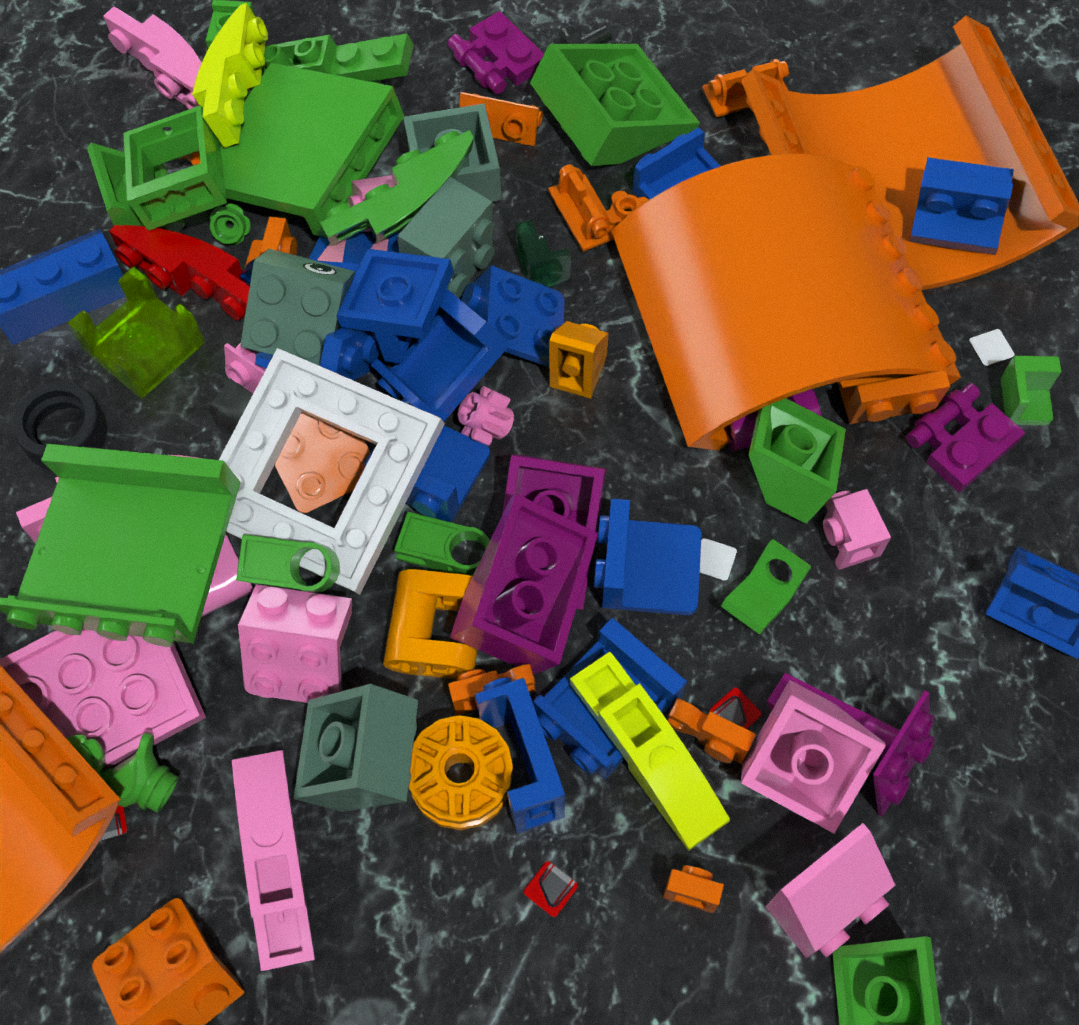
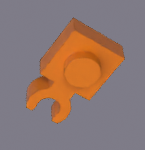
[448,664,536,716]
[668,698,756,764]

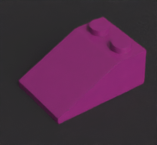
[502,454,607,610]
[450,493,598,675]

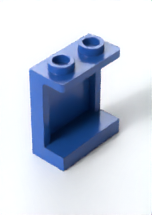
[633,127,720,200]
[371,289,511,422]
[532,617,687,780]
[475,678,565,834]

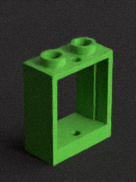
[123,105,227,231]

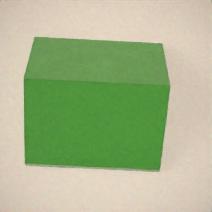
[87,143,185,232]
[833,936,942,1025]

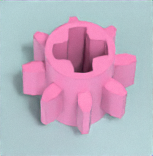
[458,386,514,446]

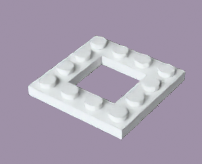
[219,348,445,595]

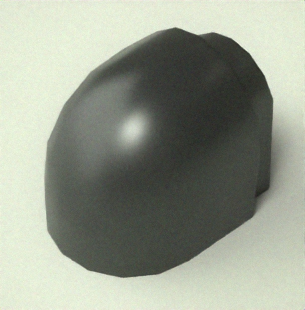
[209,378,253,434]

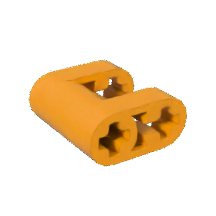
[383,569,477,679]

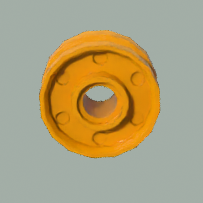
[409,715,513,830]

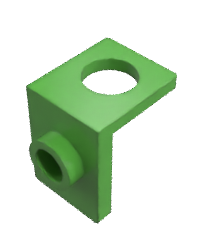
[721,539,811,634]

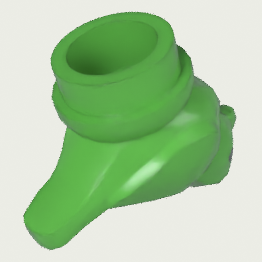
[99,732,179,813]

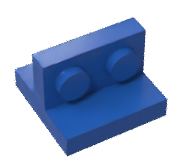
[910,157,1014,255]
[336,249,454,364]
[986,546,1079,659]

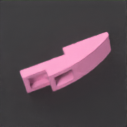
[103,7,202,110]
[232,750,315,971]

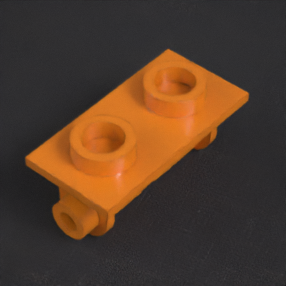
[702,59,789,118]
[459,92,543,146]
[548,164,615,252]

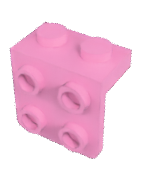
[238,584,352,703]

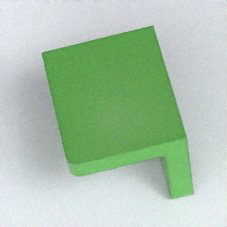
[1000,356,1061,425]

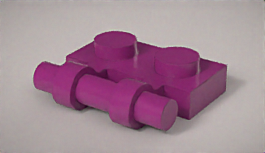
[448,11,544,94]
[906,383,1026,493]

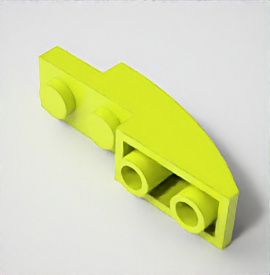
[192,3,268,148]
[570,652,730,851]

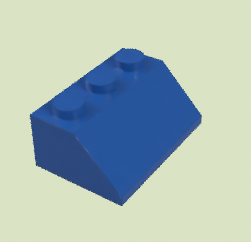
[0,228,133,345]

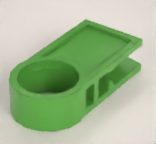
[394,512,490,576]
[236,534,340,592]

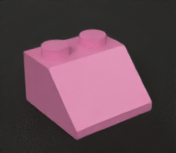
[741,680,886,834]
[765,823,895,959]

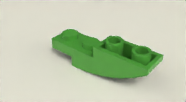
[261,34,414,84]
[320,130,474,246]

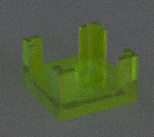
[67,267,205,399]

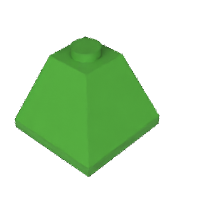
[749,398,846,524]

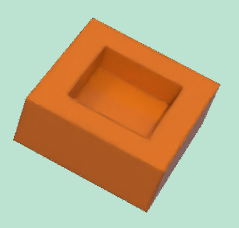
[663,866,724,913]

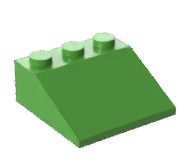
[530,44,700,166]

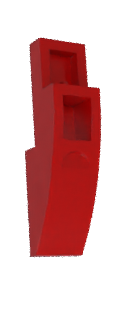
[109,225,250,321]

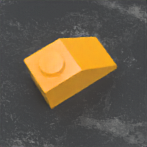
[549,321,608,399]

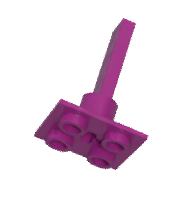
[767,673,935,817]

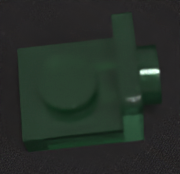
[516,220,571,287]

